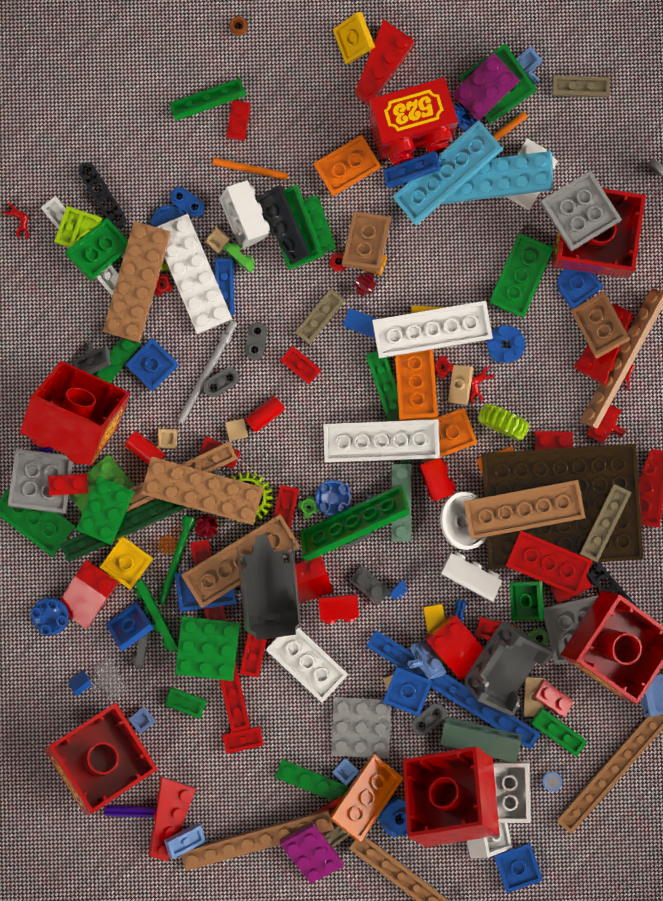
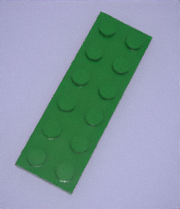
[300,484,410,562]

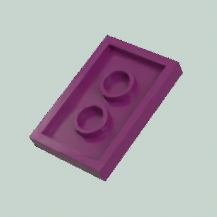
[452,53,520,121]
[280,822,344,883]

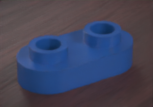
[170,187,205,218]

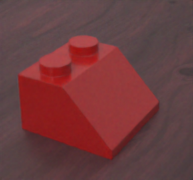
[418,458,456,503]
[296,556,333,604]
[318,594,359,624]

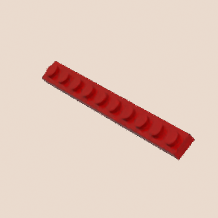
[240,485,299,678]
[190,539,251,732]

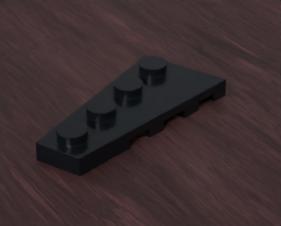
[255,185,311,264]

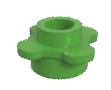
[298,496,319,518]

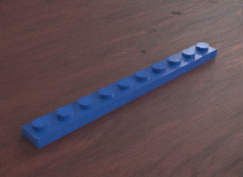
[366,630,540,750]

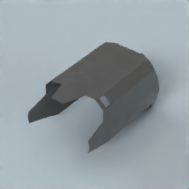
[236,534,301,640]

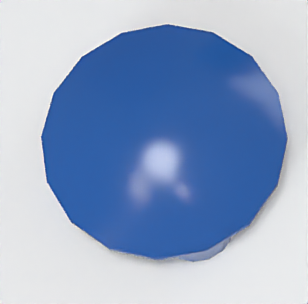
[453,103,477,131]
[315,479,352,517]
[31,597,69,636]

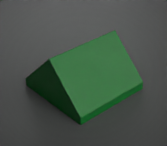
[509,581,544,621]

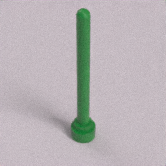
[158,515,198,605]

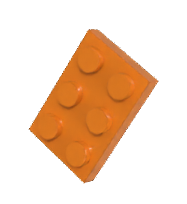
[313,135,381,197]
[422,408,478,463]

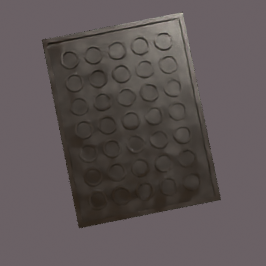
[481,444,644,569]

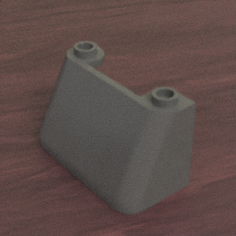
[465,622,554,716]

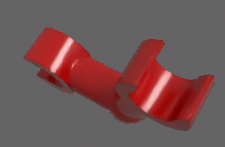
[3,203,29,239]
[470,367,495,404]

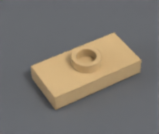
[448,365,473,405]
[523,677,545,716]

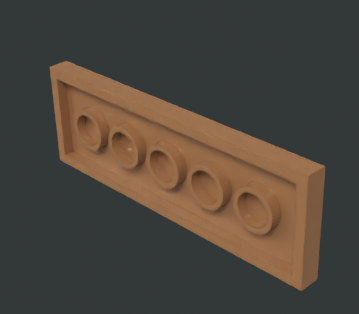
[103,221,172,342]
[141,457,264,525]
[463,480,585,540]
[181,514,301,609]

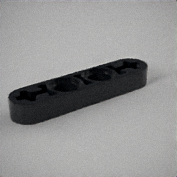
[78,162,126,228]
[587,562,638,607]

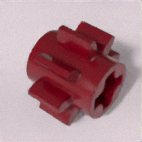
[354,272,377,297]
[195,514,219,540]

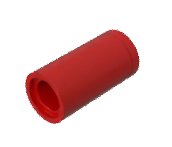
[244,395,286,433]
[124,431,166,465]

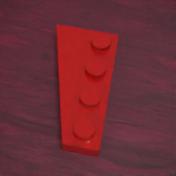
[574,304,633,386]
[638,449,663,528]
[148,776,196,862]

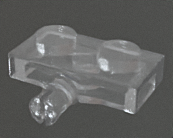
[89,657,128,701]

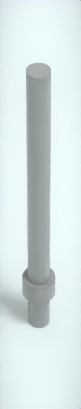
[176,320,238,424]

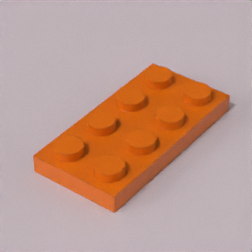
[395,349,438,421]
[329,754,403,842]

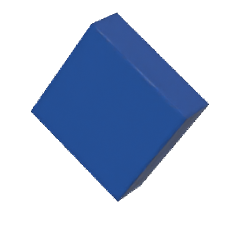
[68,670,92,696]

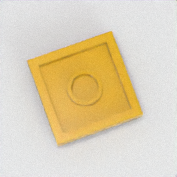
[333,12,375,64]
[100,537,154,590]

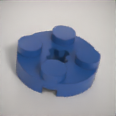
[487,325,525,364]
[378,797,407,837]

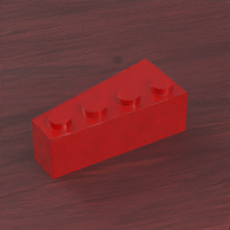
[355,19,414,107]

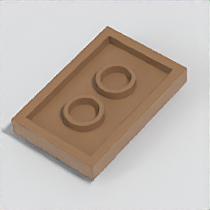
[342,211,391,272]
[570,292,631,359]

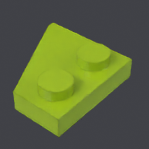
[54,206,102,248]

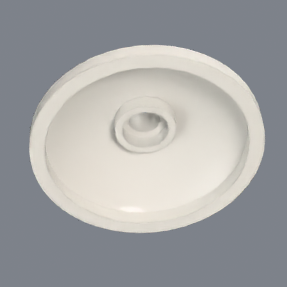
[440,492,486,550]

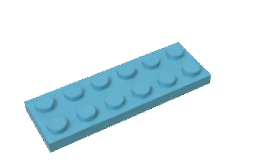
[392,120,503,226]
[442,151,554,204]

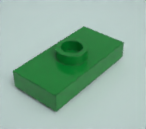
[164,687,207,719]

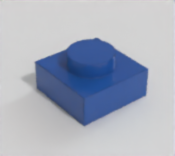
[389,580,408,600]

